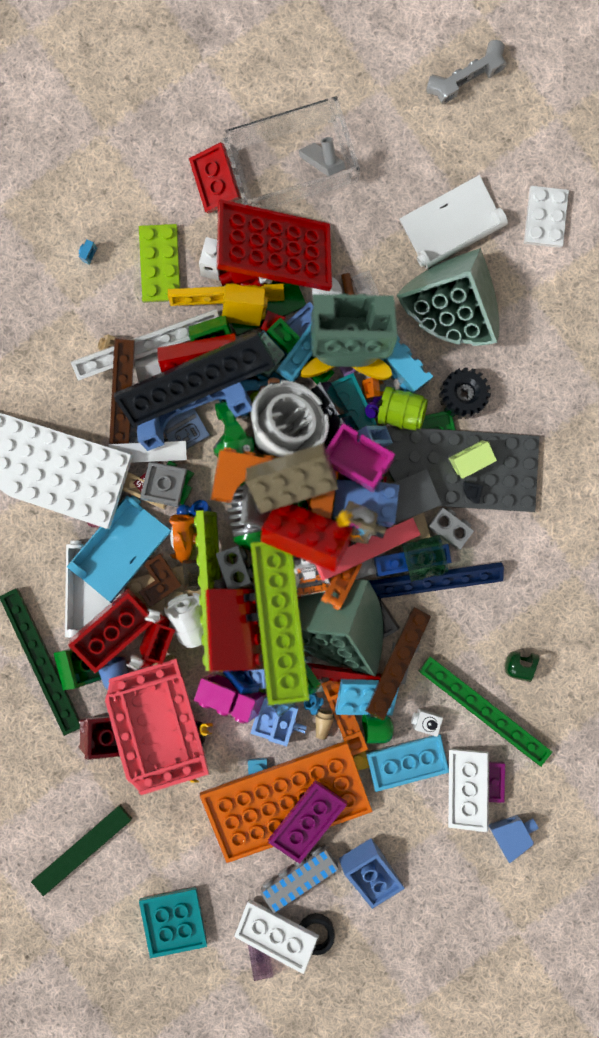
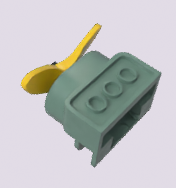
[300,293,398,380]

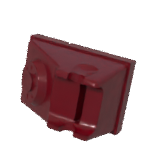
[78,717,120,760]

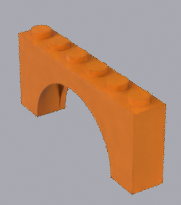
[211,448,338,519]

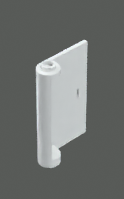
[399,175,508,269]
[65,541,125,638]

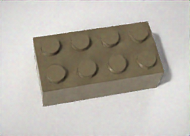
[246,443,338,513]

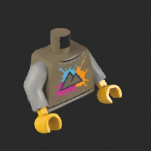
[337,501,386,544]

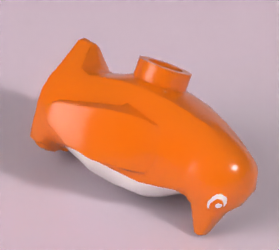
[169,514,197,563]

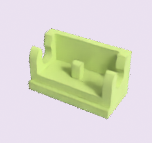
[449,440,497,479]

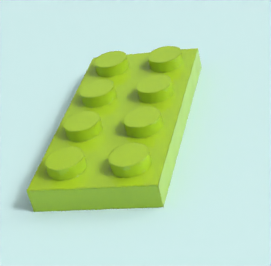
[139,224,180,303]

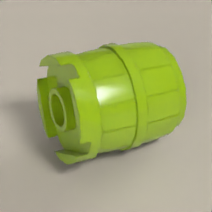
[378,386,428,430]

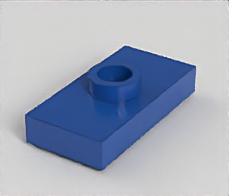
[223,670,260,695]

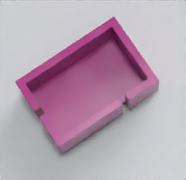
[326,423,395,493]
[194,673,266,723]

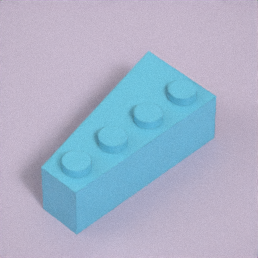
[381,335,433,393]

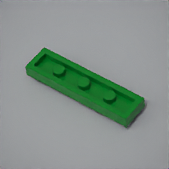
[266,317,334,385]

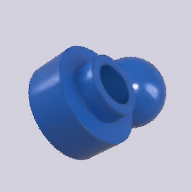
[176,500,211,517]

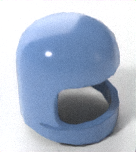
[99,657,129,690]

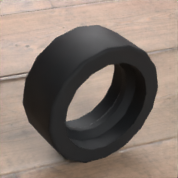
[299,913,335,956]

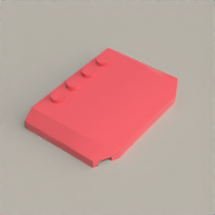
[105,659,209,795]

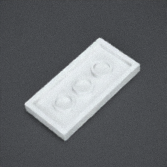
[448,748,489,832]
[234,899,319,974]

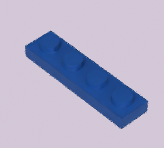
[373,544,452,577]

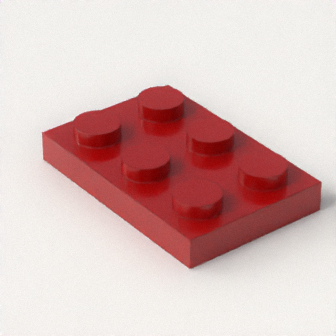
[189,142,241,214]

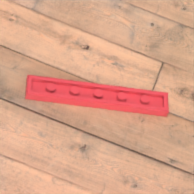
[316,518,421,581]

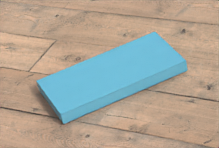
[366,734,449,792]

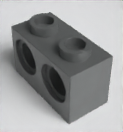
[216,546,254,589]

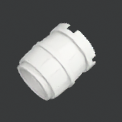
[164,593,203,648]

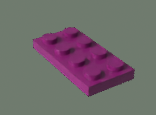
[268,780,347,864]

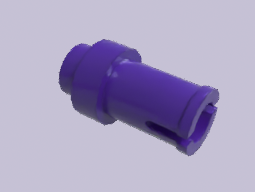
[365,396,383,418]

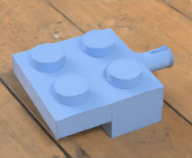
[250,696,307,746]

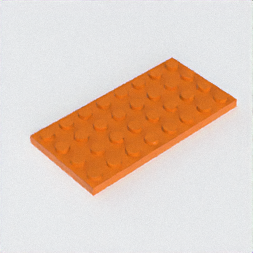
[200,741,372,863]

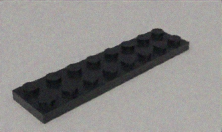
[114,331,275,428]

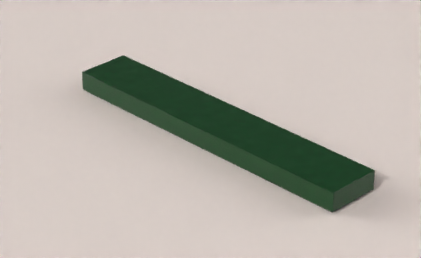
[31,805,132,896]

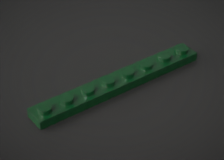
[0,588,80,736]

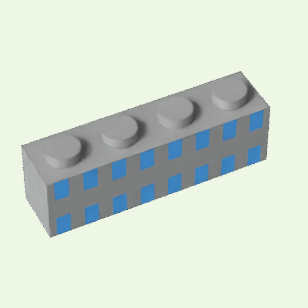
[261,845,339,913]

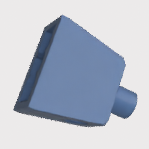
[489,815,539,863]

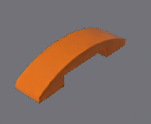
[321,680,368,756]

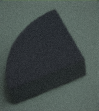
[463,481,483,504]

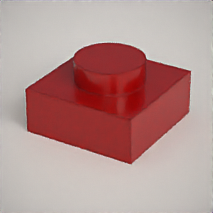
[260,310,286,331]

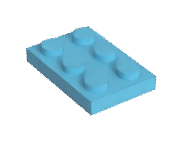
[335,679,399,716]

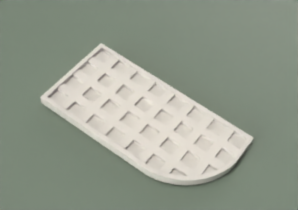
[0,413,133,529]

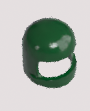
[505,651,540,682]

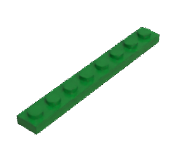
[418,656,552,767]

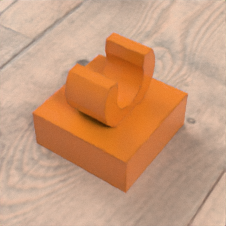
[362,377,384,399]

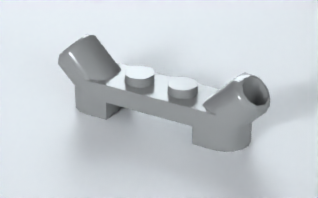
[426,40,507,104]

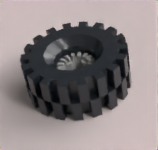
[439,368,491,419]

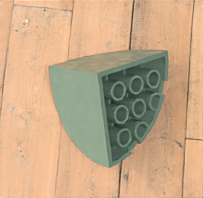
[397,248,500,346]
[298,579,383,676]

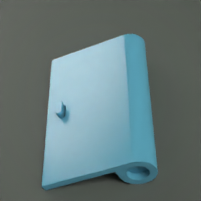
[66,495,171,603]

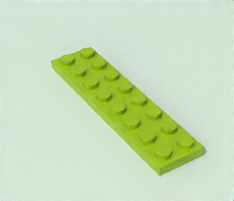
[194,510,221,671]
[250,542,309,705]

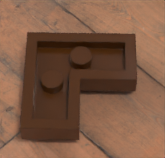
[139,554,182,608]

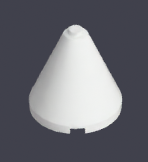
[251,381,329,457]

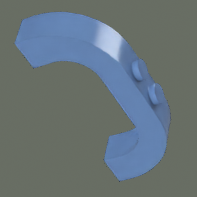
[137,382,252,451]

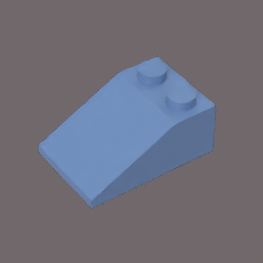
[332,480,399,528]
[339,838,405,909]

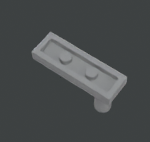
[299,137,345,176]

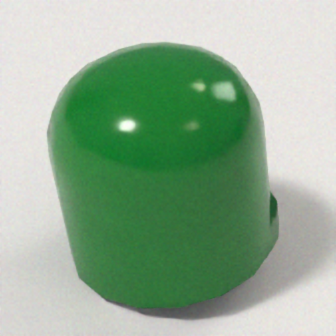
[362,714,394,744]

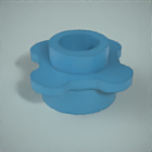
[304,693,324,715]

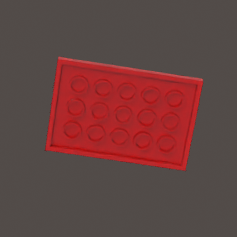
[216,199,332,291]

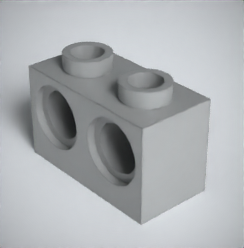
[428,507,474,549]

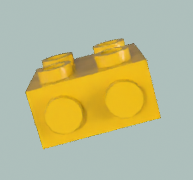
[222,284,268,326]

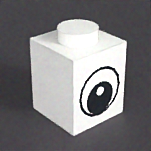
[411,708,443,737]

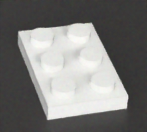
[524,186,569,248]

